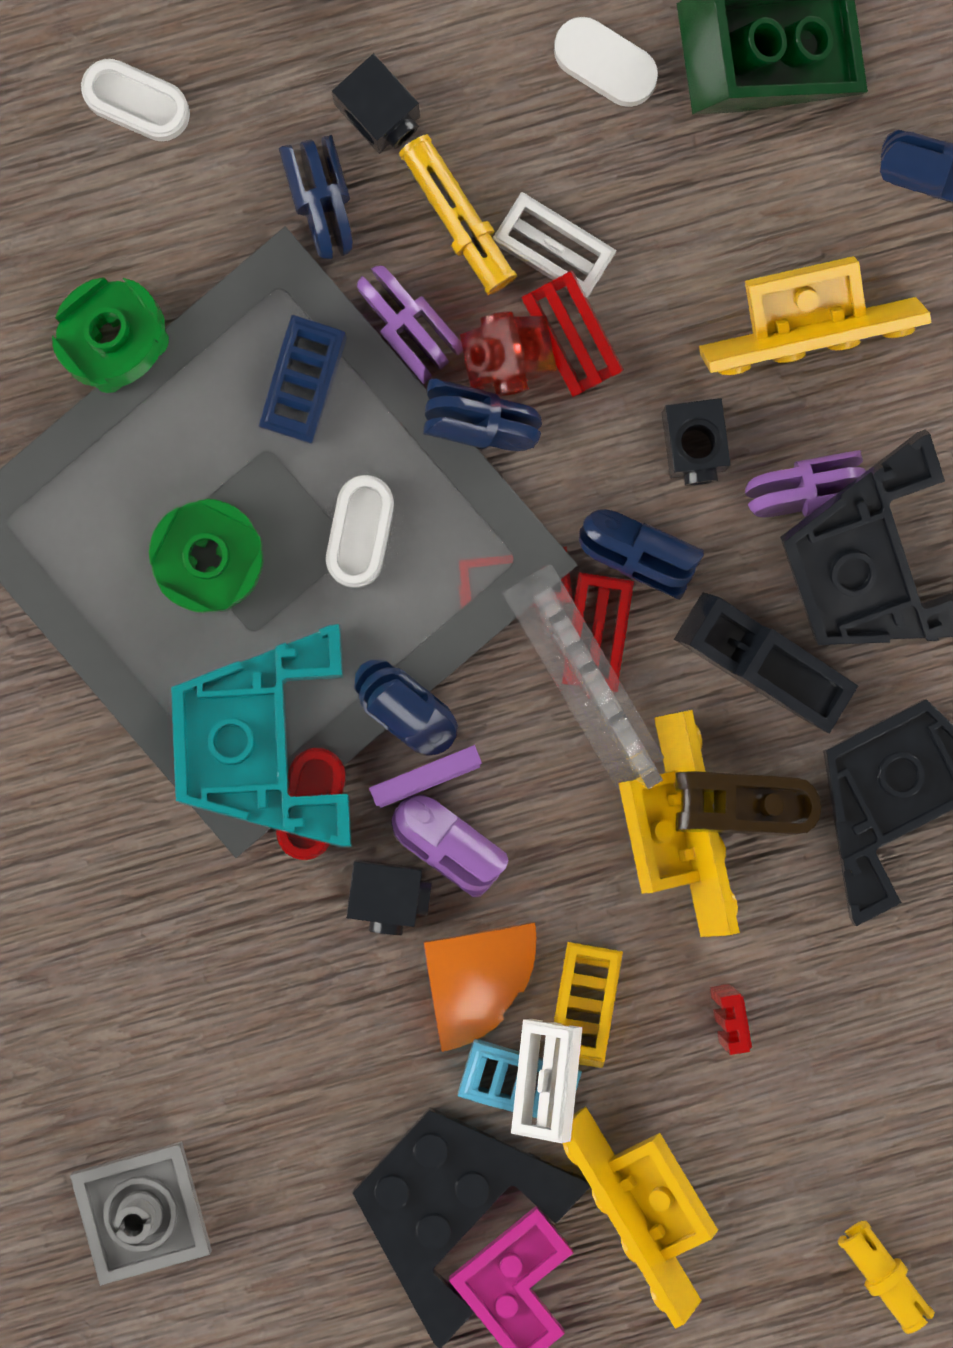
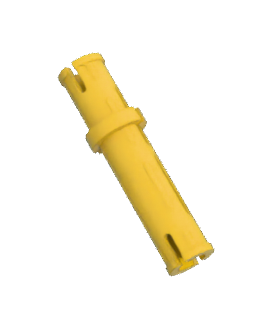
[399,134,517,295]

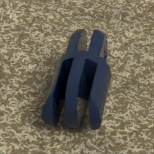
[880,130,953,203]
[279,135,353,259]
[423,379,542,451]
[579,509,704,600]
[354,660,458,756]

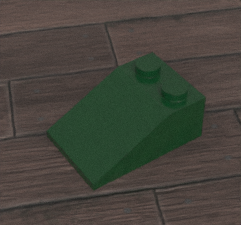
[676,0,868,115]

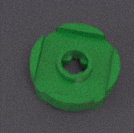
[52,277,169,393]
[148,499,264,613]

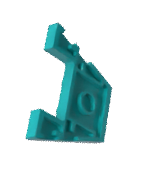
[171,624,351,848]

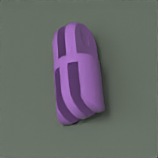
[357,265,466,384]
[745,450,865,517]
[391,795,509,897]

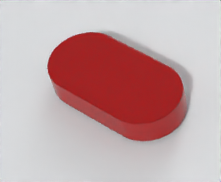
[276,748,346,860]

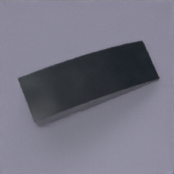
[674,592,858,734]

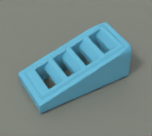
[458,1039,582,1118]

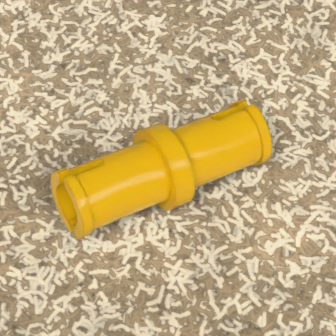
[838,1221,935,1334]

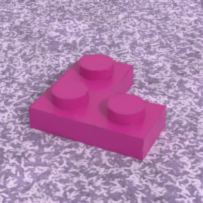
[449,1206,573,1348]

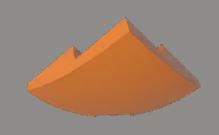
[424,922,537,1052]

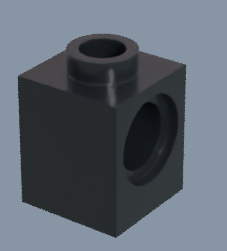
[332,53,420,154]
[661,398,731,486]

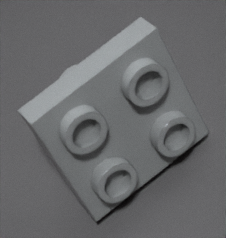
[70,1141,212,1286]

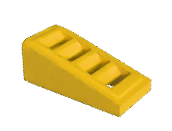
[554,942,623,1068]

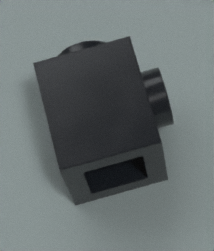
[346,859,432,935]

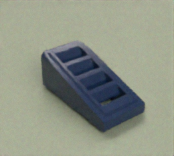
[258,315,347,445]

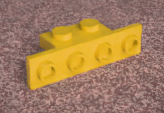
[699,256,931,375]
[618,710,740,937]
[563,1107,718,1329]

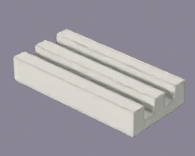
[493,192,617,299]
[511,1019,583,1143]

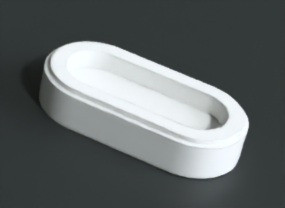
[554,17,658,107]
[81,59,190,141]
[326,475,394,588]

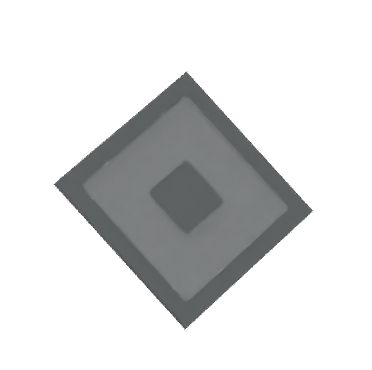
[0,226,577,858]

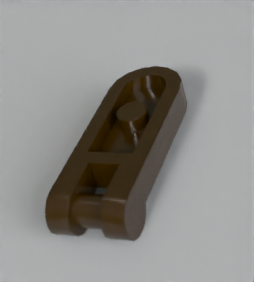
[675,771,822,836]

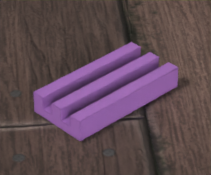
[369,745,482,808]

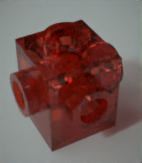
[460,311,557,397]

